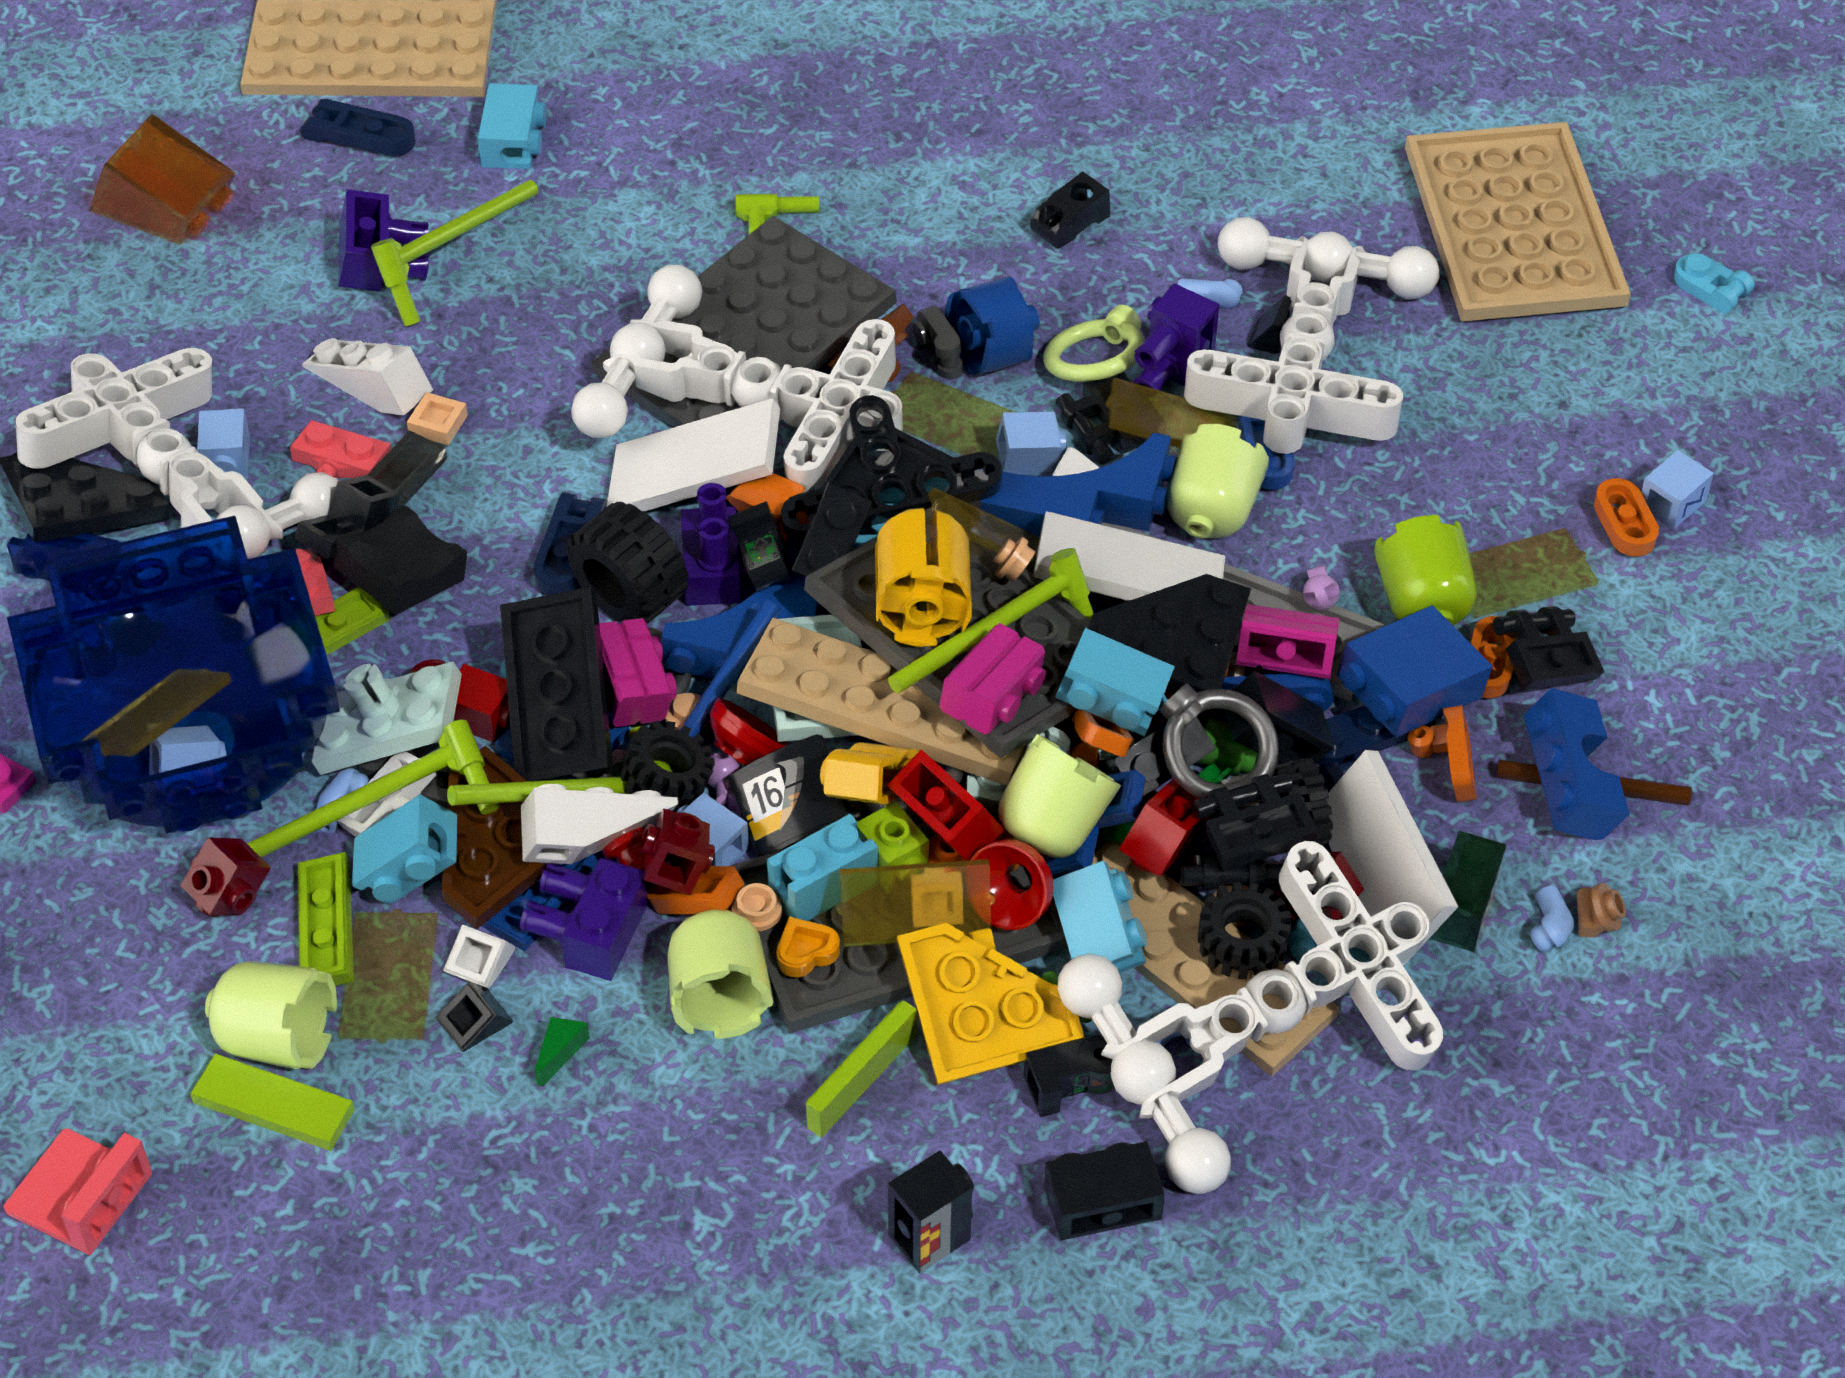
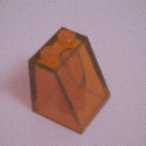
[89,114,236,245]

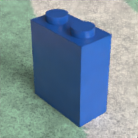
[1336,605,1493,738]

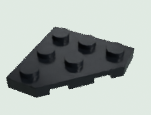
[0,452,169,543]
[1088,574,1251,693]

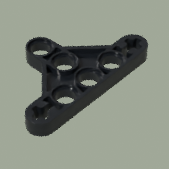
[781,395,1002,541]

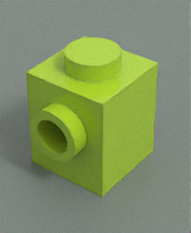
[857,801,929,892]

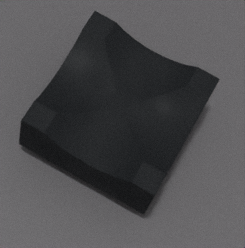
[334,505,467,614]

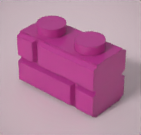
[1236,604,1340,679]
[599,618,677,727]
[939,623,1046,735]

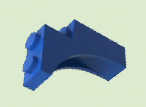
[979,433,1177,544]
[661,536,819,685]

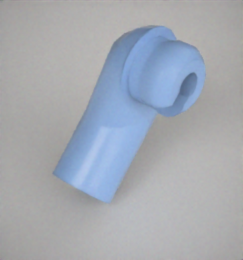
[1178,278,1243,309]
[316,769,369,833]
[1530,885,1574,952]

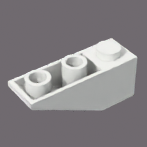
[302,338,433,415]
[521,784,678,864]

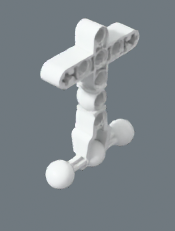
[1184,217,1439,454]
[571,265,903,493]
[16,348,339,597]
[1057,841,1443,1194]

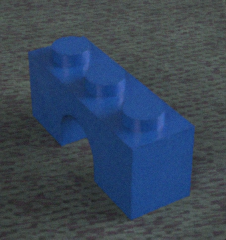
[1523,688,1630,840]

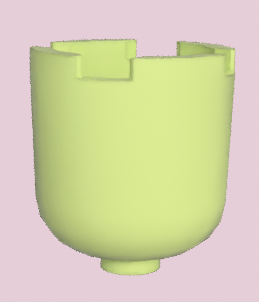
[1166,424,1269,539]
[998,734,1121,858]
[667,909,773,1039]
[205,961,337,1070]

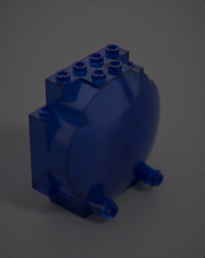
[7,515,340,834]

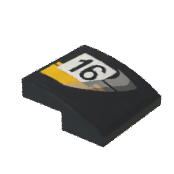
[728,734,853,857]

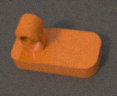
[1408,705,1477,803]
[1069,709,1133,768]
[647,866,745,914]

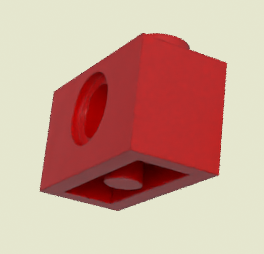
[887,749,1004,864]
[1119,778,1209,877]

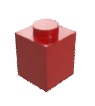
[454,664,511,743]

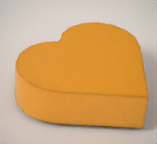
[777,916,840,978]

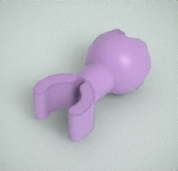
[1303,564,1340,611]
[707,753,743,819]

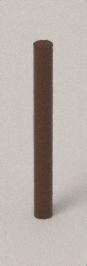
[1496,759,1692,806]

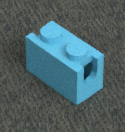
[478,83,547,169]
[1055,628,1175,736]
[352,794,457,903]
[767,814,879,921]
[1053,860,1148,973]

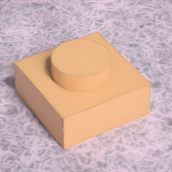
[407,392,468,446]

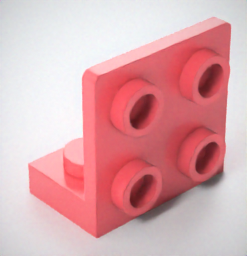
[4,1128,152,1256]

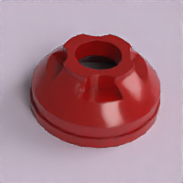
[710,697,789,766]
[965,839,1054,930]

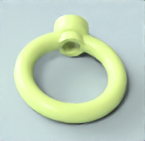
[1043,304,1146,382]

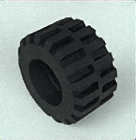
[566,501,689,624]

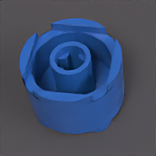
[945,276,1040,375]

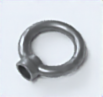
[1159,683,1279,799]

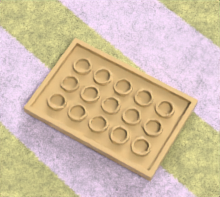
[240,0,497,97]
[1405,122,1631,322]

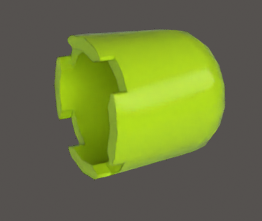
[1374,515,1477,626]

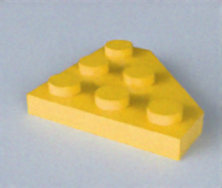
[897,923,1085,1086]

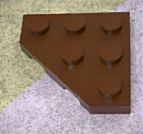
[442,746,558,930]

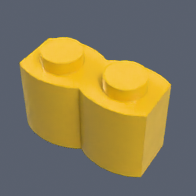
[820,742,919,805]

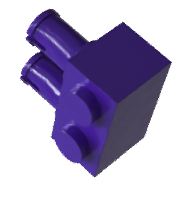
[338,189,429,291]
[1132,283,1220,402]
[681,483,749,606]
[520,858,649,981]

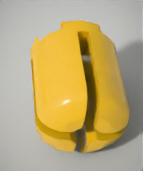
[875,508,972,647]

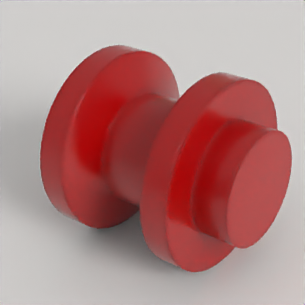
[601,827,651,885]

